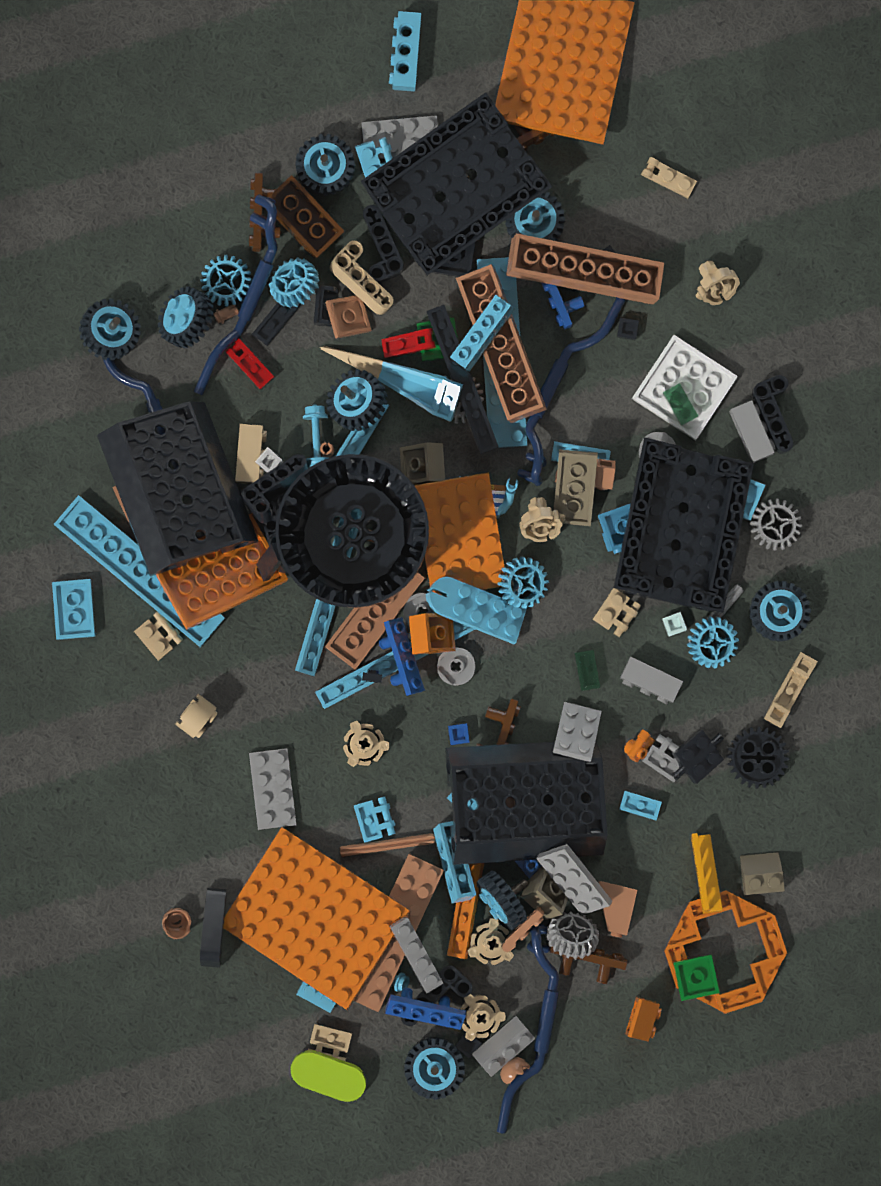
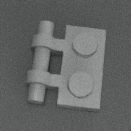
[642,734,679,783]

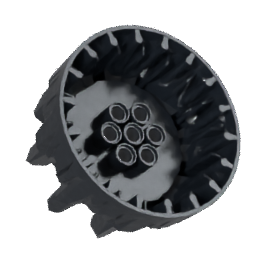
[276,454,429,608]

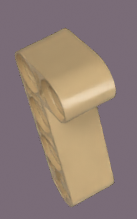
[330,241,393,315]

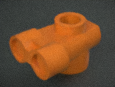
[624,729,655,762]

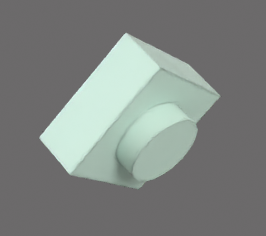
[662,612,687,637]

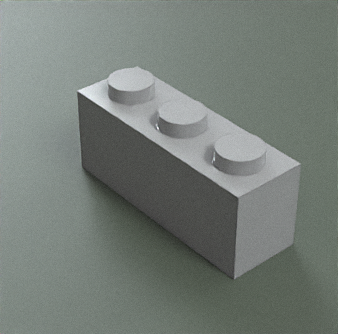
[729,400,776,463]
[620,657,683,704]
[472,1016,535,1077]

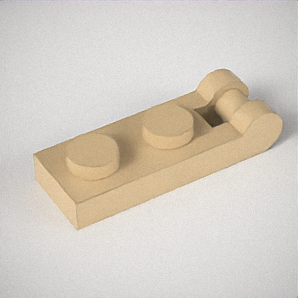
[641,157,697,199]

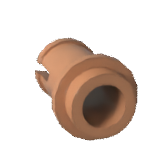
[213,304,239,324]
[320,442,334,458]

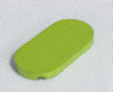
[291,1050,366,1102]

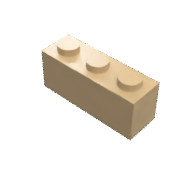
[235,424,267,484]

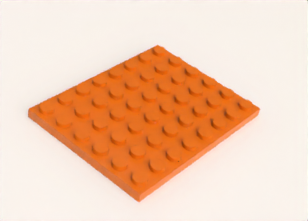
[495,0,634,144]
[223,827,410,1010]

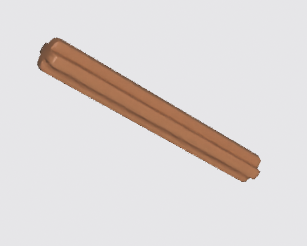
[340,833,435,857]

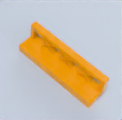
[691,833,722,914]

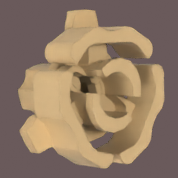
[696,261,740,305]
[520,497,565,542]
[343,721,389,767]
[467,918,514,965]
[460,994,506,1041]

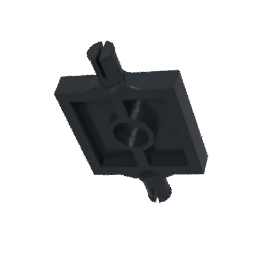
[672,730,724,784]

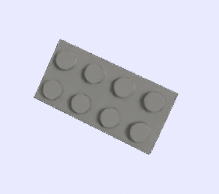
[362,116,438,159]
[249,748,297,830]
[536,844,612,915]

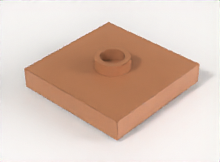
[325,295,372,339]

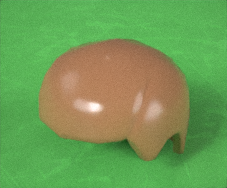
[162,908,192,939]
[500,1057,530,1084]

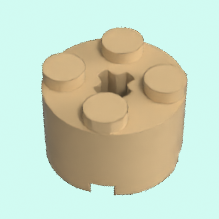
[175,694,217,738]

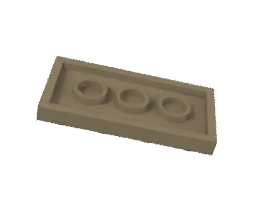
[554,449,598,526]

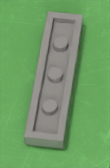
[389,916,443,993]

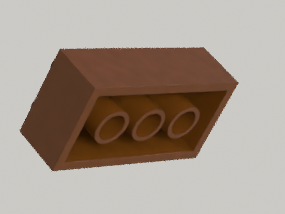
[269,175,344,259]

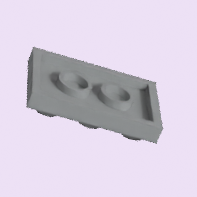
[553,702,602,762]

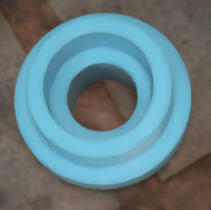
[393,973,409,992]

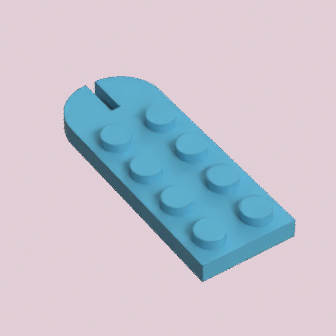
[425,577,527,644]

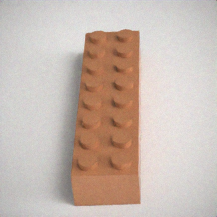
[506,233,664,304]
[456,264,547,423]
[354,854,444,1012]

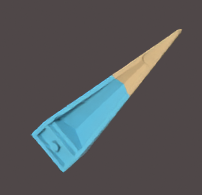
[320,346,463,421]

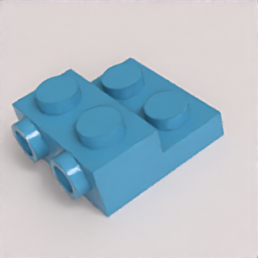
[598,503,631,554]

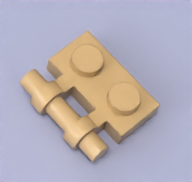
[593,588,641,637]
[134,612,183,661]
[308,1024,352,1061]

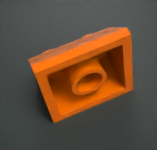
[409,613,456,655]
[625,996,662,1042]

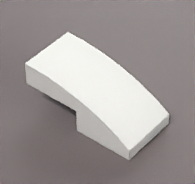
[255,447,286,478]

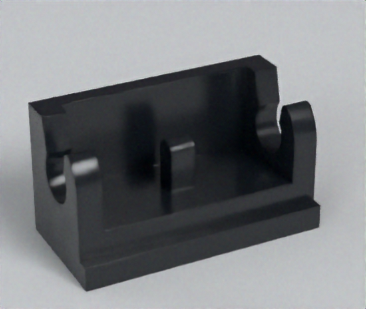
[314,285,338,327]

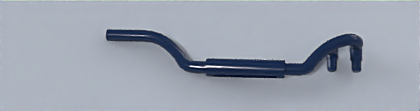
[194,194,278,395]
[517,297,625,486]
[103,358,179,470]
[497,924,559,1134]

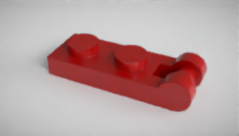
[381,328,436,359]
[225,338,275,390]

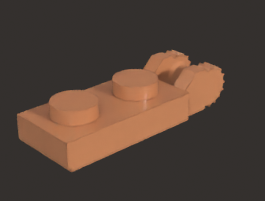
[501,907,544,952]

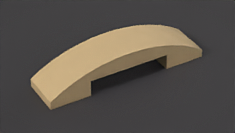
[764,652,818,728]

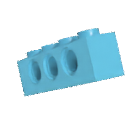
[389,11,421,91]
[450,295,515,371]
[433,821,476,904]

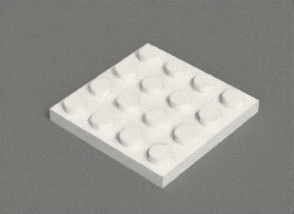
[632,335,738,441]

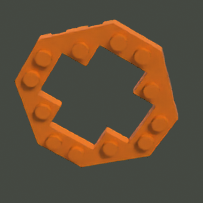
[664,890,787,1014]

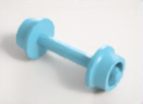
[303,404,328,468]

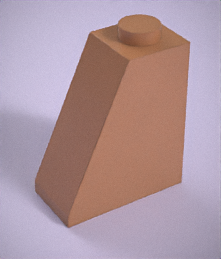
[598,881,637,938]

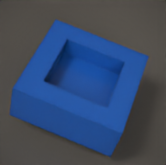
[448,723,470,745]

